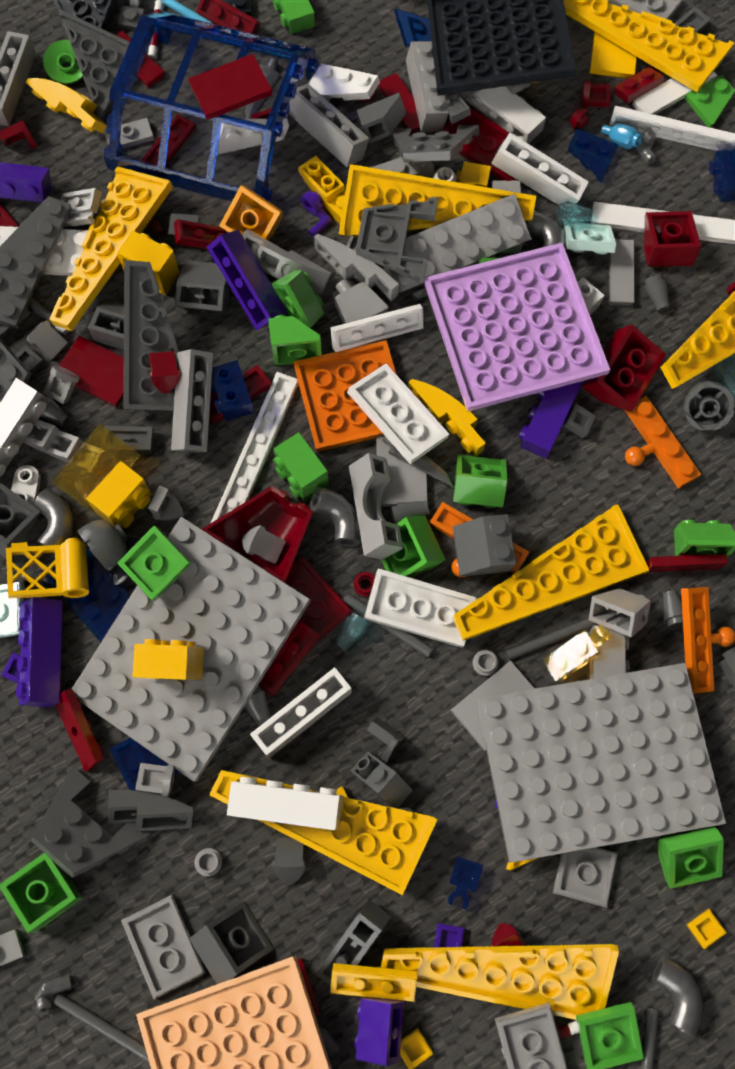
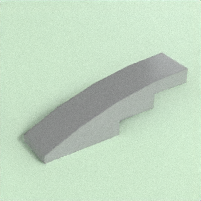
[314,234,399,301]
[23,420,107,474]

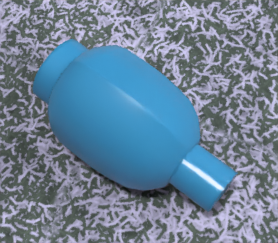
[601,124,642,149]

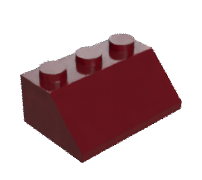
[582,324,666,412]

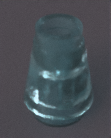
[556,201,593,225]
[334,612,370,652]

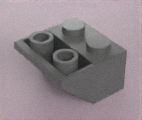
[175,260,231,313]
[88,298,124,350]

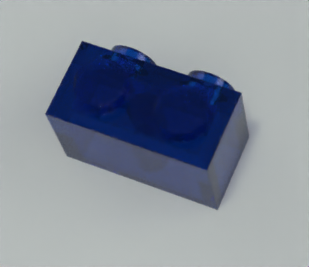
[211,360,254,421]

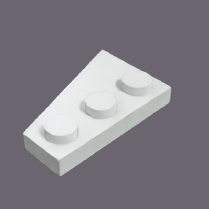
[309,63,380,101]
[213,119,289,155]

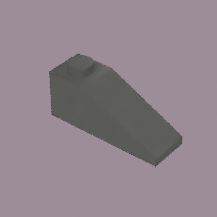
[316,899,391,986]

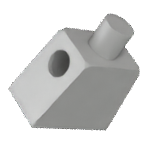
[335,279,388,324]
[589,589,651,637]

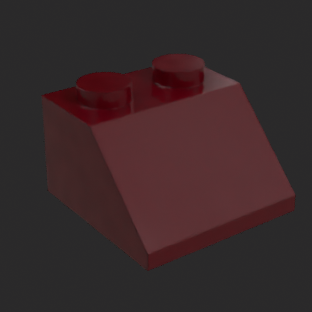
[644,211,701,267]

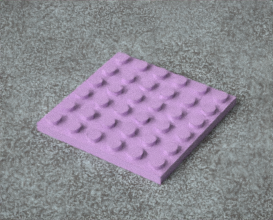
[424,243,610,412]

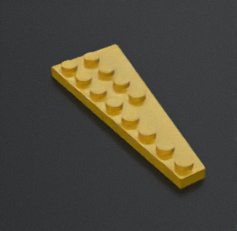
[563,0,734,92]
[339,164,536,237]
[49,166,173,331]
[661,291,735,389]
[452,504,649,641]
[209,770,438,895]
[381,944,619,1020]

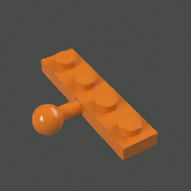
[624,396,701,489]
[429,502,530,577]
[681,587,735,694]

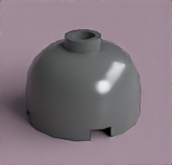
[683,381,735,431]
[78,520,127,571]

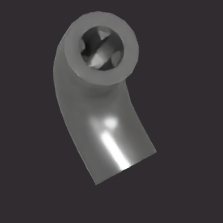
[527,211,566,249]
[310,487,360,547]
[33,488,73,554]
[652,956,703,1037]

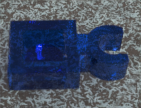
[447,856,483,910]

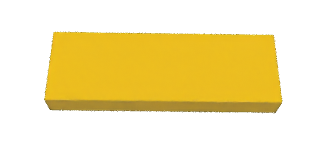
[330,963,417,1002]

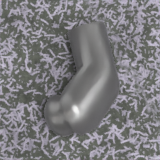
[34,975,71,1013]

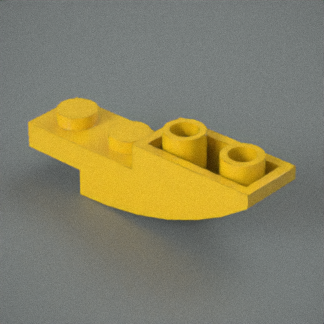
[26,78,108,133]
[298,156,358,238]
[408,379,486,456]

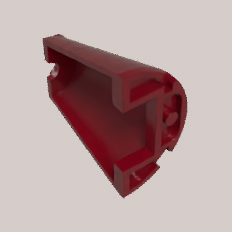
[202,486,313,583]

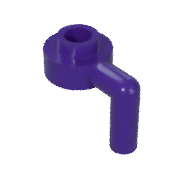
[300,191,332,238]

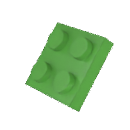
[117,526,192,601]
[576,1002,644,1069]

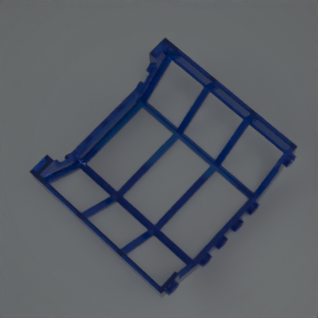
[104,12,319,202]

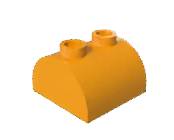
[219,185,284,241]

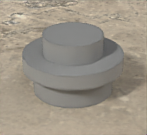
[472,650,499,676]
[195,848,222,876]

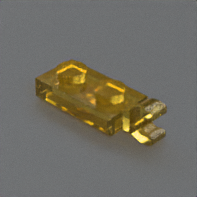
[543,625,612,682]

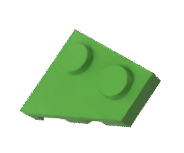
[685,75,735,128]

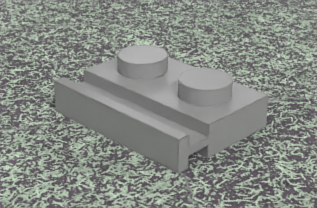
[60,188,102,228]

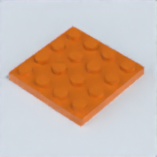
[293,340,396,452]

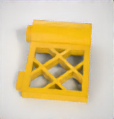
[6,538,89,599]

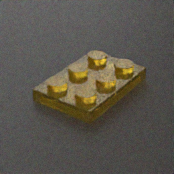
[52,423,140,514]

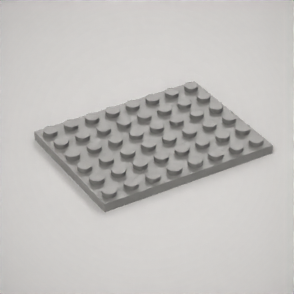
[72,517,311,782]
[476,663,726,863]

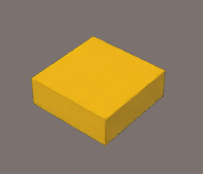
[686,909,726,949]
[400,1028,434,1069]

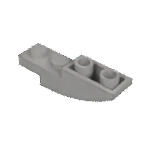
[242,229,332,294]

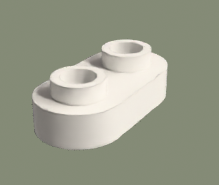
[11,465,41,505]

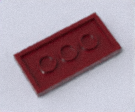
[442,108,517,181]

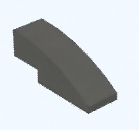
[108,790,193,831]

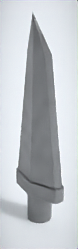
[245,58,280,119]
[382,436,454,488]

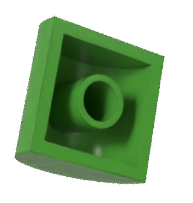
[658,827,724,889]

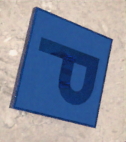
[394,8,432,47]

